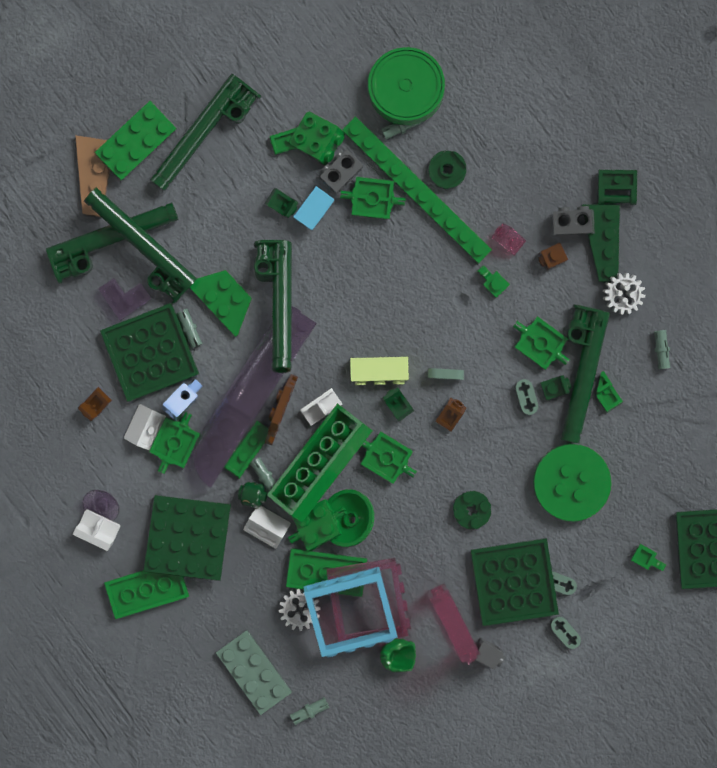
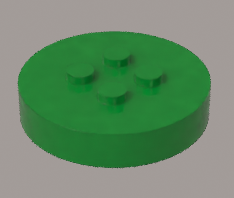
[368,47,445,125]
[533,444,611,521]

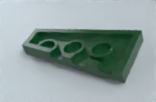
[581,204,620,282]

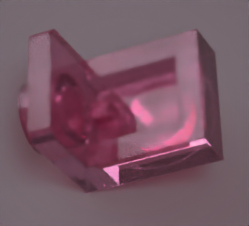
[492,223,526,256]

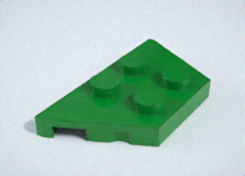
[190,270,252,337]

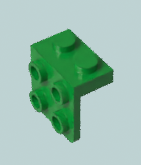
[290,112,345,166]

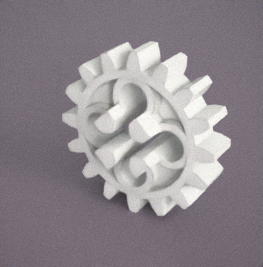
[603,273,645,314]
[279,589,321,631]

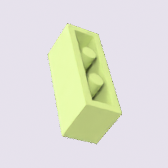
[350,357,409,385]

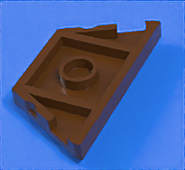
[265,374,298,445]

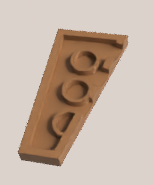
[75,135,110,217]

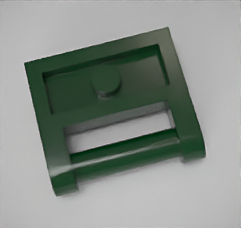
[597,170,637,205]

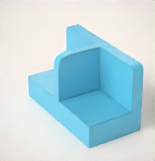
[294,186,334,230]

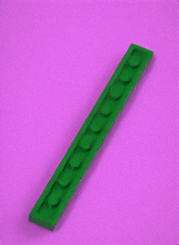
[342,116,492,264]

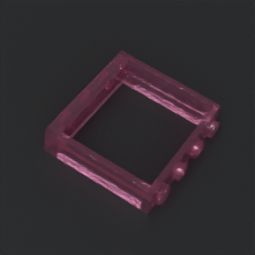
[327,558,411,642]
[427,583,480,664]

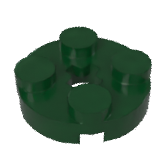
[428,151,467,190]
[453,491,491,529]

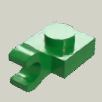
[477,265,510,298]
[631,544,666,571]

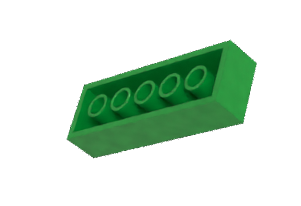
[267,403,373,522]

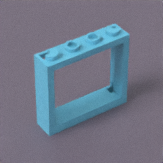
[304,567,398,657]

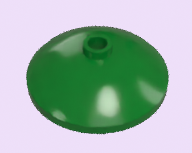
[328,489,374,547]

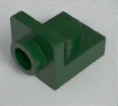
[540,375,571,401]

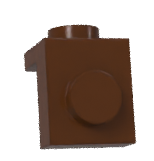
[78,387,112,421]

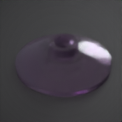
[82,490,119,521]

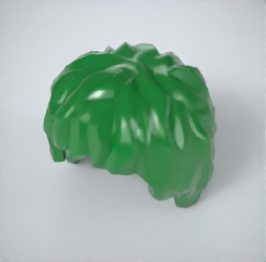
[380,638,416,672]

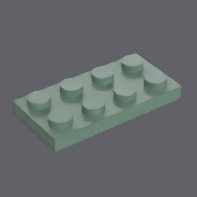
[216,630,292,715]

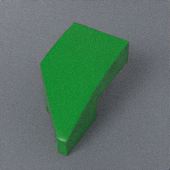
[596,371,623,413]

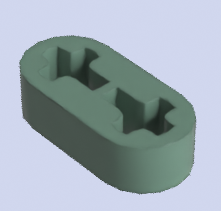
[428,368,464,380]
[515,379,538,415]
[552,571,577,595]
[550,616,581,649]

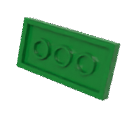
[94,101,177,181]
[286,548,367,597]
[104,570,189,619]

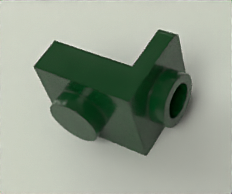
[265,188,298,218]
[382,387,414,422]

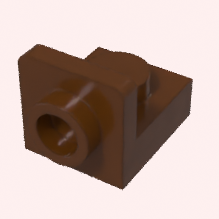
[538,243,568,270]
[435,398,466,432]

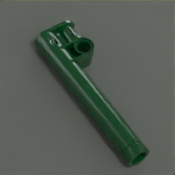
[150,73,261,191]
[84,187,197,304]
[46,202,179,284]
[254,240,292,373]
[561,304,610,444]

